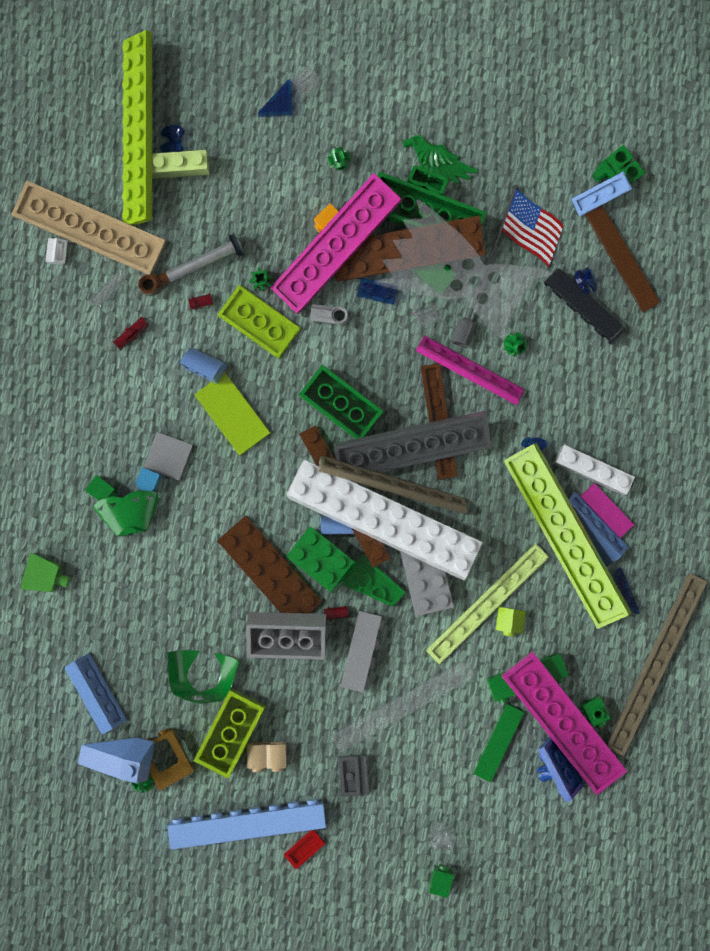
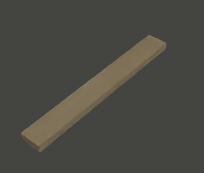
[319,456,467,514]

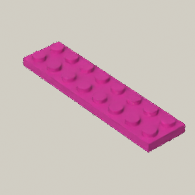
[271,173,402,314]
[501,652,627,795]

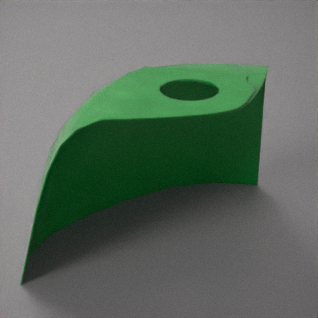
[167,650,239,704]

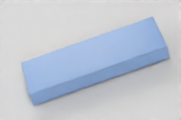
[572,172,632,216]

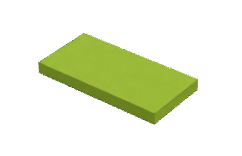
[217,284,301,359]
[194,372,270,456]

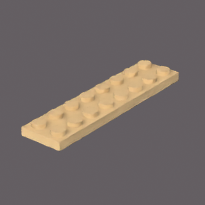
[11,181,166,275]

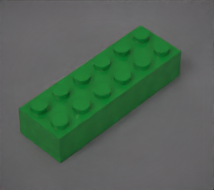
[378,171,487,229]

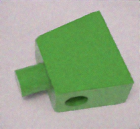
[20,553,70,592]

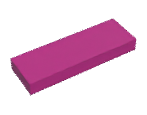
[580,483,634,538]

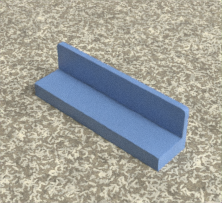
[568,492,629,567]
[65,653,127,734]

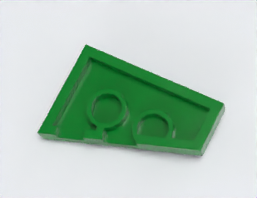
[342,554,405,607]

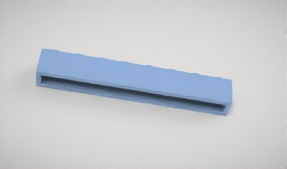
[167,799,326,850]

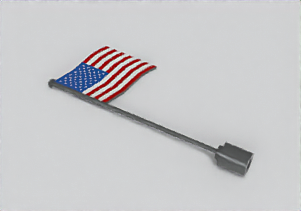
[451,185,563,348]

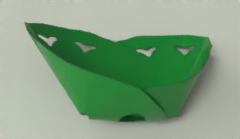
[93,490,159,537]

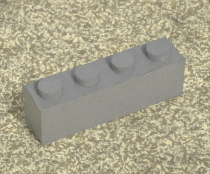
[341,610,384,692]

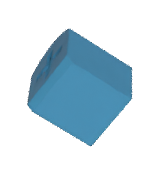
[136,467,163,492]

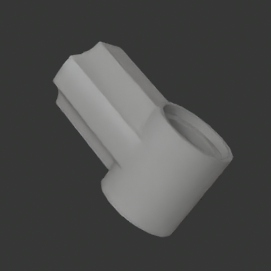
[310,304,349,326]

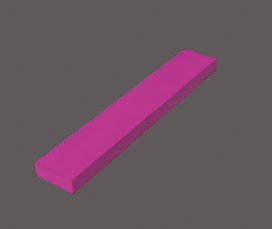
[416,335,525,405]

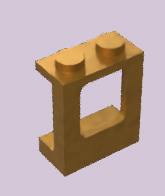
[146,727,196,791]

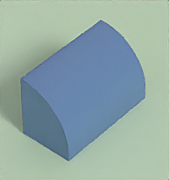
[180,348,228,384]
[321,516,354,535]

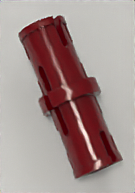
[113,317,149,351]

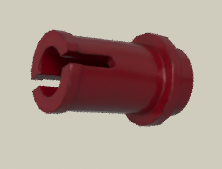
[188,293,213,311]
[324,605,348,622]

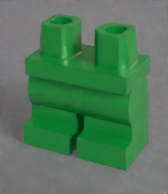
[592,144,645,185]

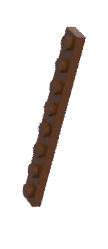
[299,425,390,568]

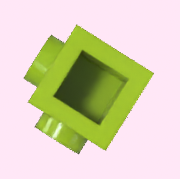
[496,607,526,637]

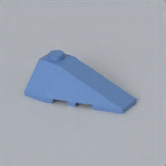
[78,737,155,783]

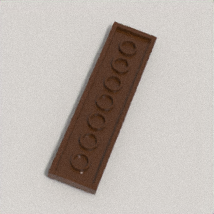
[335,216,486,282]

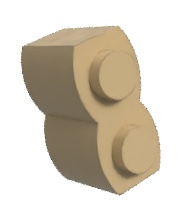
[247,742,287,772]

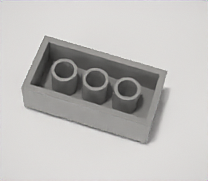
[399,550,454,616]
[246,612,326,660]

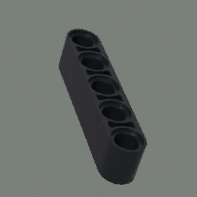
[544,268,626,345]

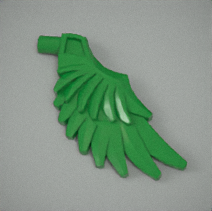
[402,135,478,184]

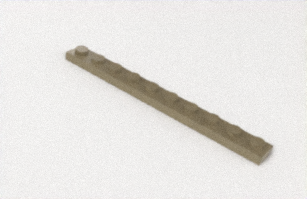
[606,573,707,756]

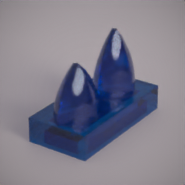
[357,278,398,305]

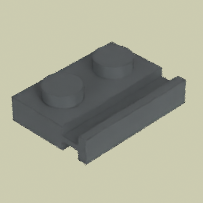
[338,755,369,797]

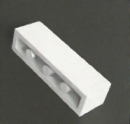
[553,445,635,495]

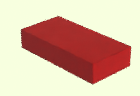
[283,830,325,869]

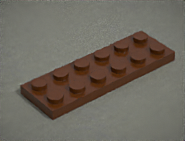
[217,516,322,614]

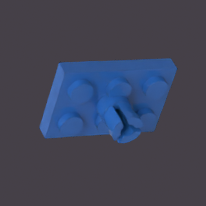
[537,736,584,802]

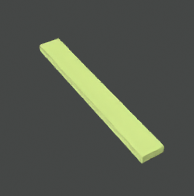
[426,543,549,665]

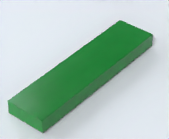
[473,703,524,783]

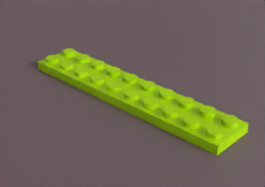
[122,30,152,226]
[504,443,632,629]

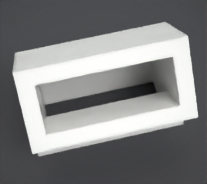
[46,238,68,265]

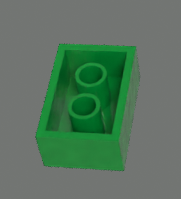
[286,526,358,595]

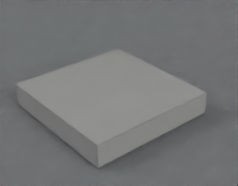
[143,432,193,481]

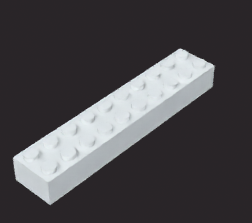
[287,460,482,580]

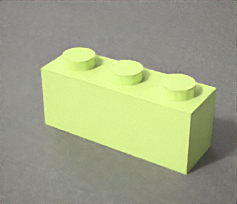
[152,150,210,179]

